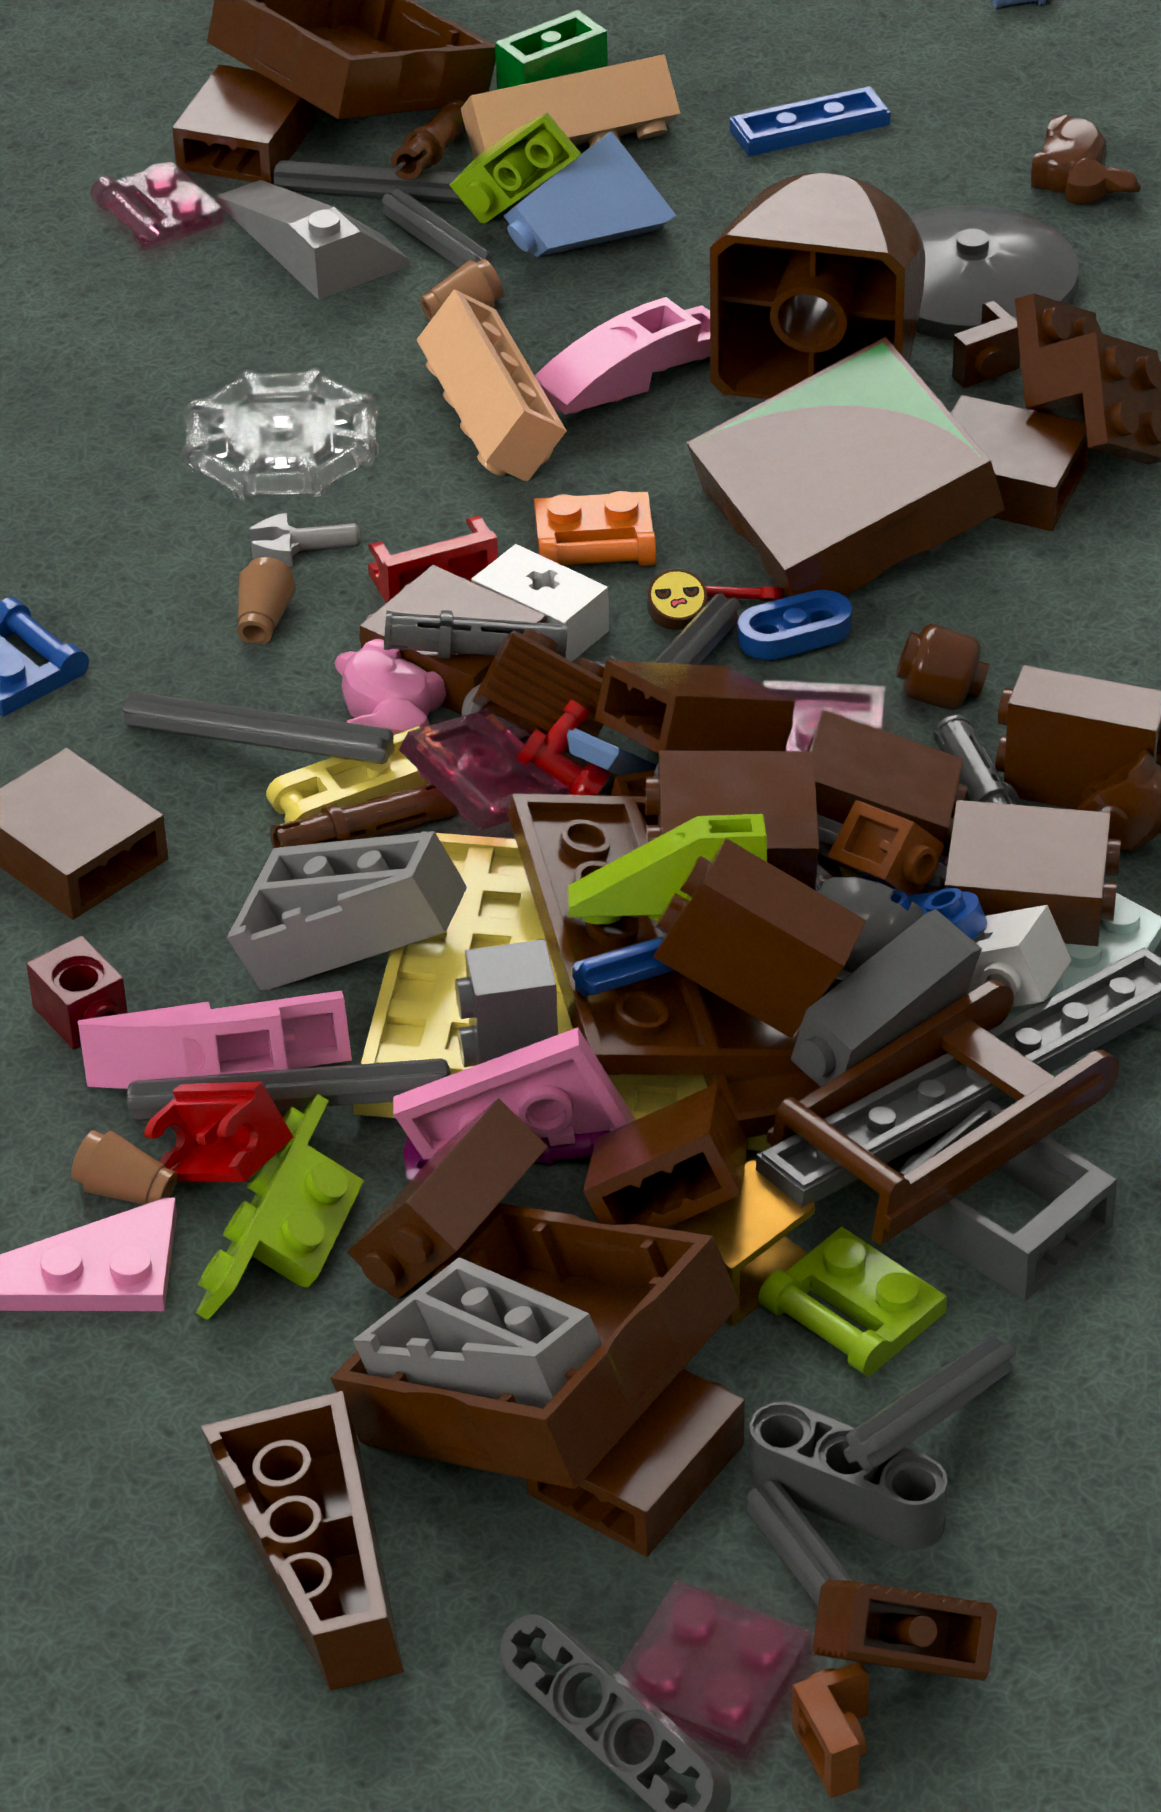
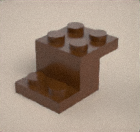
[1015,293,1161,464]

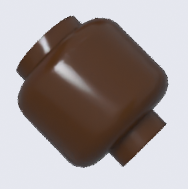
[896,624,989,710]

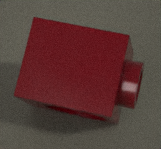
[26,936,128,1050]

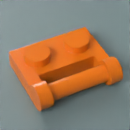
[534,491,656,567]

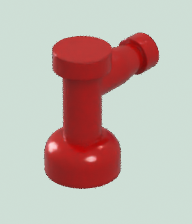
[516,700,611,795]

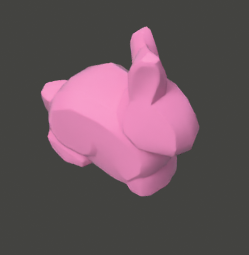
[334,639,446,735]

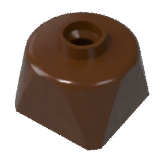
[710,173,926,399]

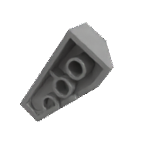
[215,180,410,300]

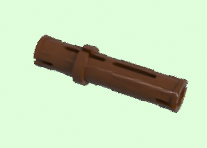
[391,100,466,180]
[270,778,458,848]

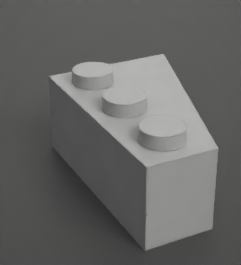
[227,831,467,990]
[353,1257,602,1408]

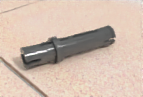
[384,610,568,659]
[933,715,1020,805]

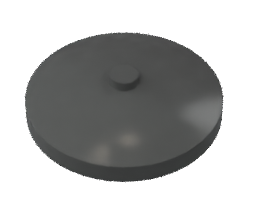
[909,205,1079,340]

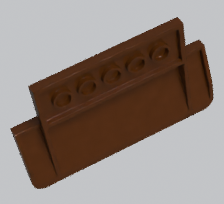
[508,770,842,1138]

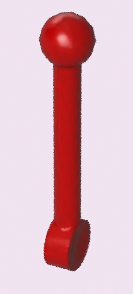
[705,586,784,601]

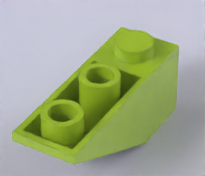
[449,113,581,224]
[568,814,767,924]

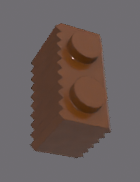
[472,629,605,759]
[812,1579,997,1681]

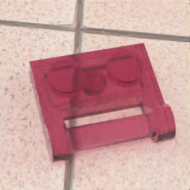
[90,161,224,251]

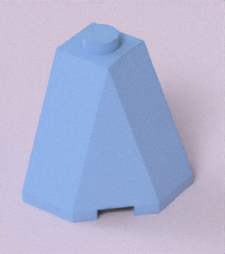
[504,131,676,257]

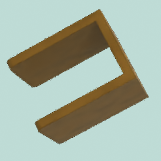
[667,1160,815,1327]

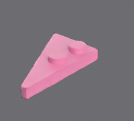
[0,1198,177,1311]

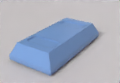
[567,728,657,775]

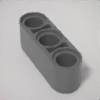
[749,1402,948,1550]

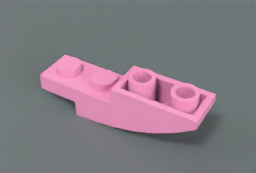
[535,297,710,415]
[78,990,352,1089]

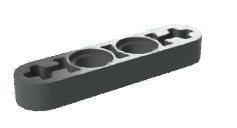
[500,1614,731,1812]

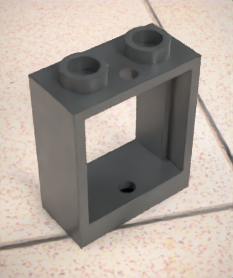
[899,1100,1117,1301]

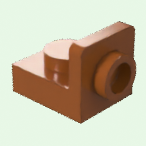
[827,800,944,895]
[792,1661,869,1798]

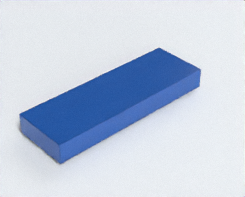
[730,86,891,156]

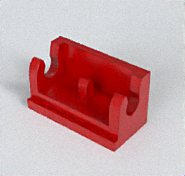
[368,515,498,603]
[144,1082,294,1182]

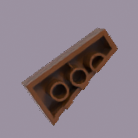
[201,1391,404,1691]

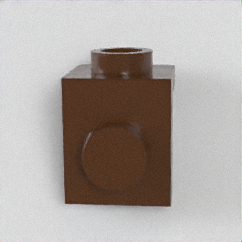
[952,301,1020,388]

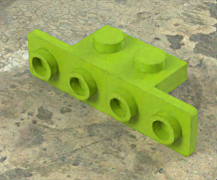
[196,1093,364,1320]

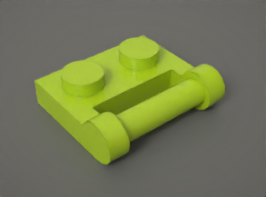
[758,1226,947,1377]

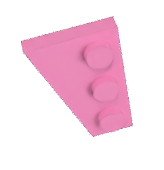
[393,1027,635,1160]

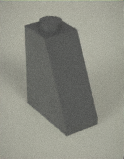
[791,909,982,1087]

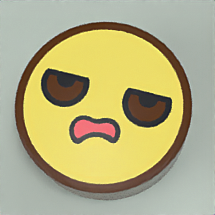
[647,569,707,630]

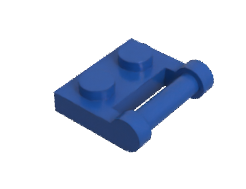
[0,597,89,717]

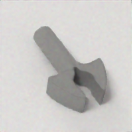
[249,513,361,567]

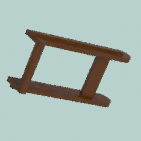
[766,979,1119,1246]

